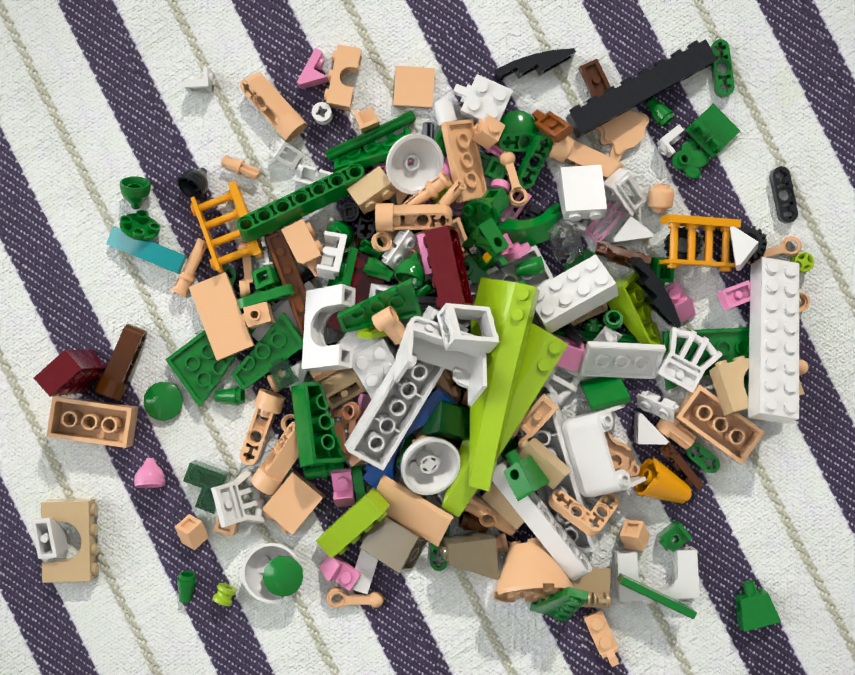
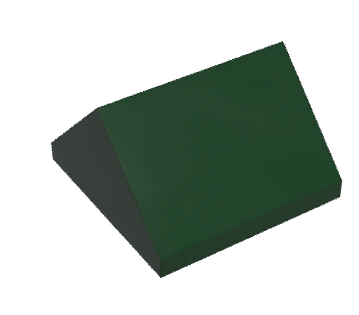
[420,400,470,443]

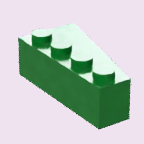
[291,382,347,467]

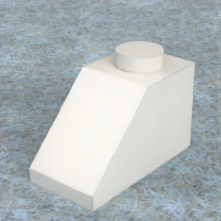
[31,517,68,559]

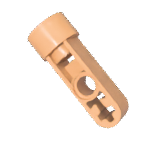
[240,72,307,142]
[548,135,624,181]
[375,203,452,232]
[240,389,286,465]
[251,422,299,496]

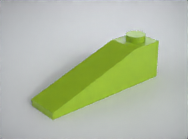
[607,271,663,345]

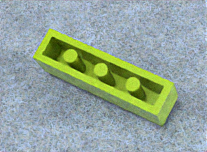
[316,487,390,558]

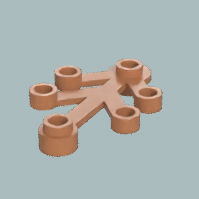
[327,402,361,461]

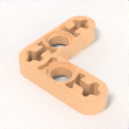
[548,490,620,537]

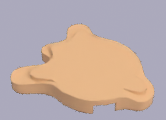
[594,110,649,161]
[604,431,640,477]

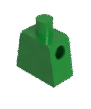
[504,449,550,501]
[735,580,781,632]

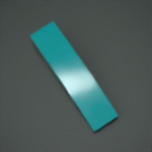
[106,226,187,274]

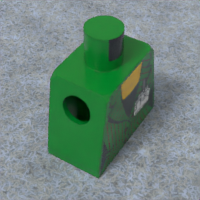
[461,218,509,270]

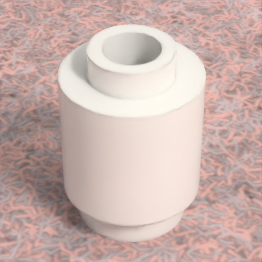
[434,99,458,128]

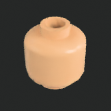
[647,184,674,213]

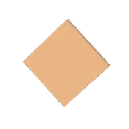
[393,66,435,109]

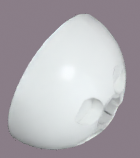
[401,437,460,495]
[242,543,301,603]

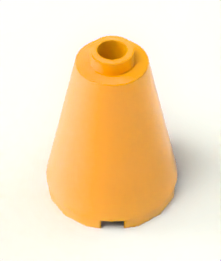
[634,458,692,504]

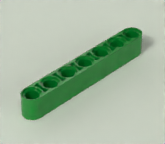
[236,164,365,242]

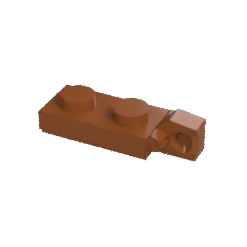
[531,109,574,143]

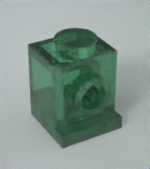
[269,358,300,390]

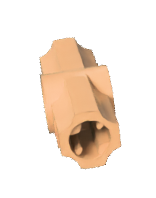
[464,495,516,536]

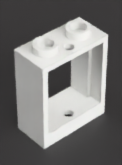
[437,303,499,353]

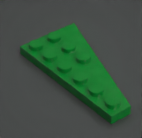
[165,290,273,407]
[662,327,750,391]

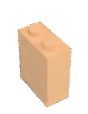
[262,470,325,535]

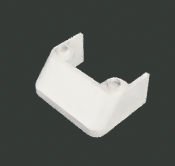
[394,316,487,406]
[562,404,646,498]

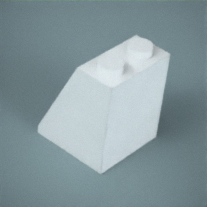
[557,165,607,221]

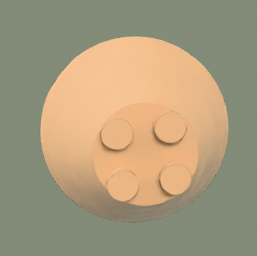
[493,538,574,602]

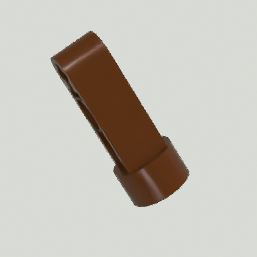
[94,324,147,401]

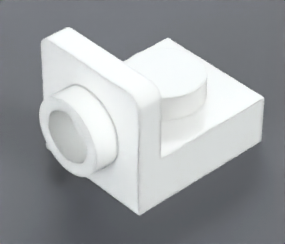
[184,67,215,93]
[657,124,684,158]
[270,137,304,170]

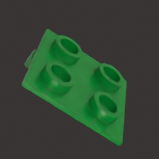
[685,103,740,158]

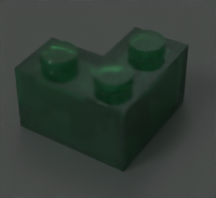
[183,460,232,514]

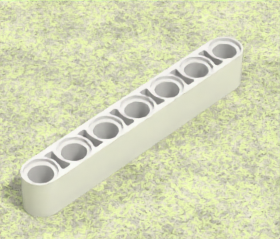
[492,460,592,581]

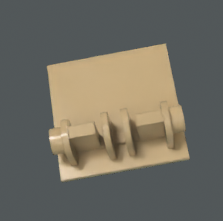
[571,567,612,608]

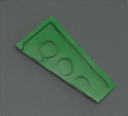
[334,126,411,172]
[337,278,422,333]
[231,312,303,390]
[530,587,589,621]

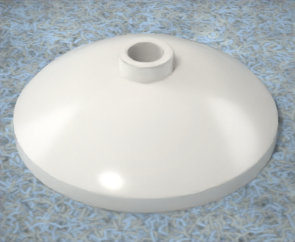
[386,133,444,195]

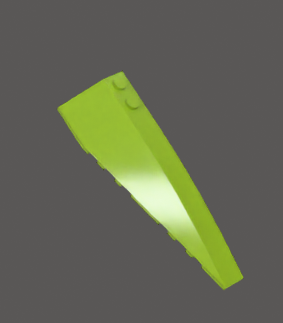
[469,277,540,491]
[441,323,568,517]

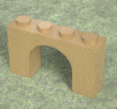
[709,356,805,416]
[481,437,571,529]
[41,499,99,583]

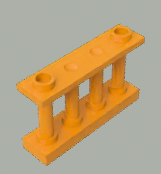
[190,181,264,274]
[659,214,741,272]

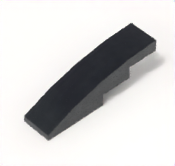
[494,48,576,81]
[627,257,681,328]

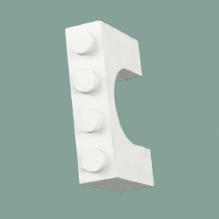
[302,284,356,373]
[614,546,700,605]

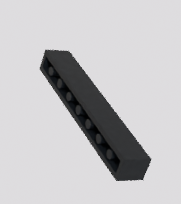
[566,39,717,139]

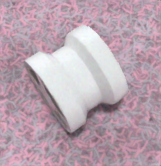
[312,102,333,125]

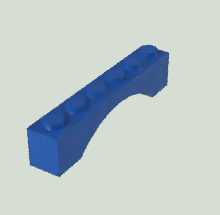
[362,385,458,489]

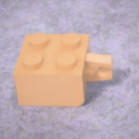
[281,219,324,277]

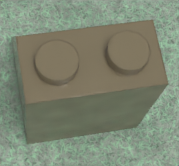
[360,515,428,573]
[438,532,499,579]

